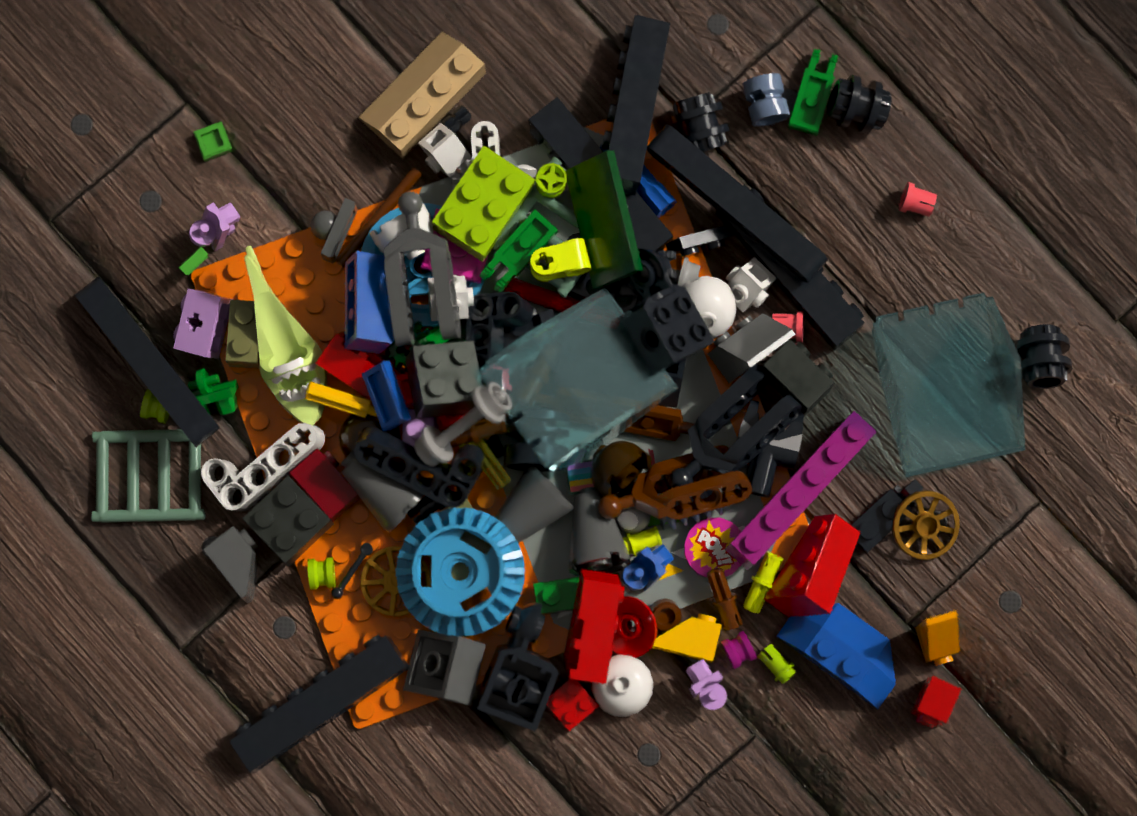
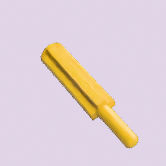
[305,381,377,418]

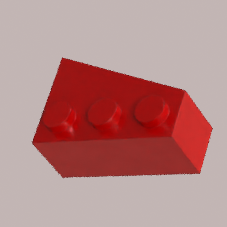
[315,331,408,409]
[764,514,860,618]
[563,569,625,684]

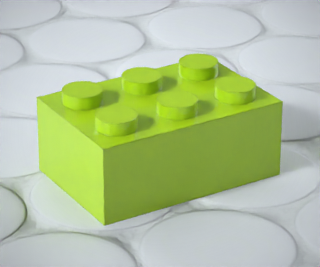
[432,145,536,262]

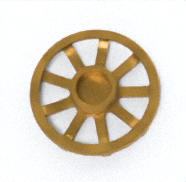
[891,491,960,560]
[361,546,431,616]

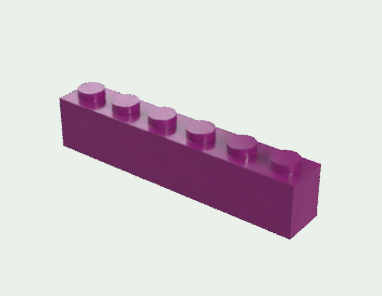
[725,411,877,570]

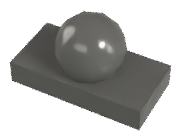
[310,198,358,263]

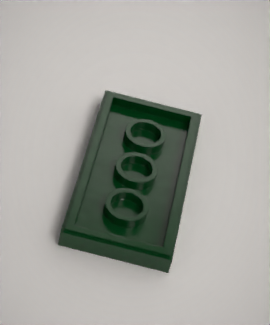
[565,151,643,289]

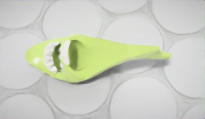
[244,246,327,425]

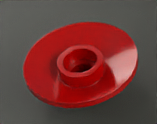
[612,596,657,658]

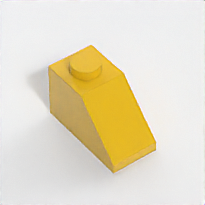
[652,614,722,663]

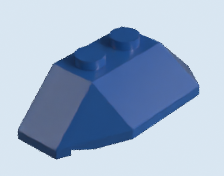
[776,603,896,710]

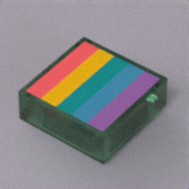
[566,459,594,495]

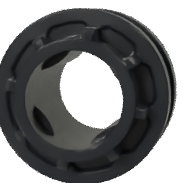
[828,75,892,134]
[670,92,730,152]
[1015,324,1073,389]

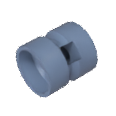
[742,73,790,126]

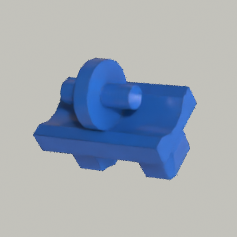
[622,545,674,591]

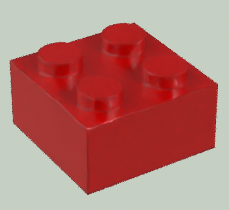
[546,679,599,732]

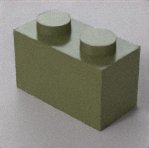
[225,300,260,369]

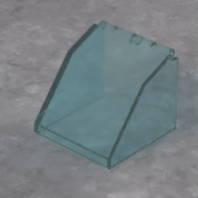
[479,288,678,472]
[871,292,1025,477]

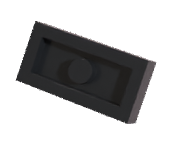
[666,224,734,258]

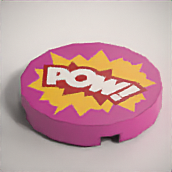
[684,518,741,578]

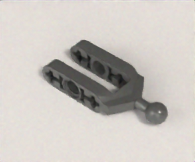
[384,191,461,347]

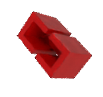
[910,676,961,729]

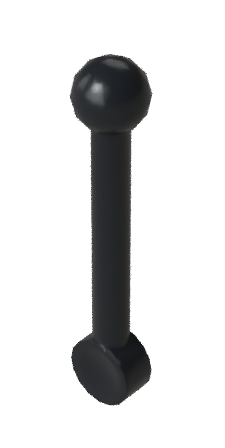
[331,543,373,599]

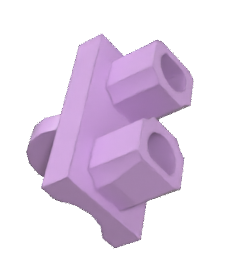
[189,202,240,251]
[686,659,727,710]

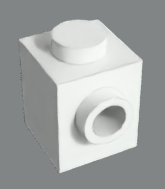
[418,123,472,178]

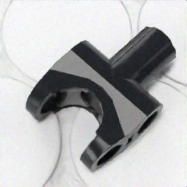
[737,400,804,498]

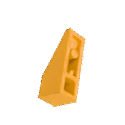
[915,611,960,666]

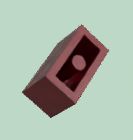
[289,448,360,522]

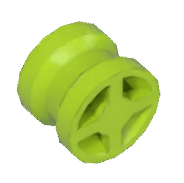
[536,163,567,198]
[140,388,169,424]
[307,557,336,590]

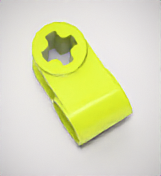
[530,238,592,282]

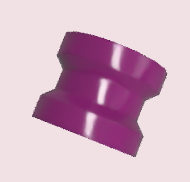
[721,631,757,669]

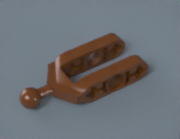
[598,445,752,520]

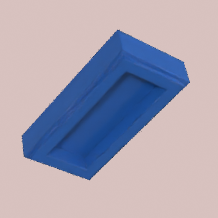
[362,361,411,432]

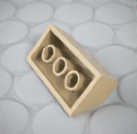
[359,32,486,159]

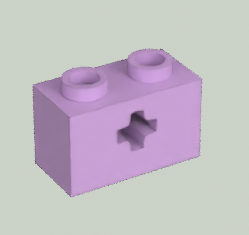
[173,289,233,359]

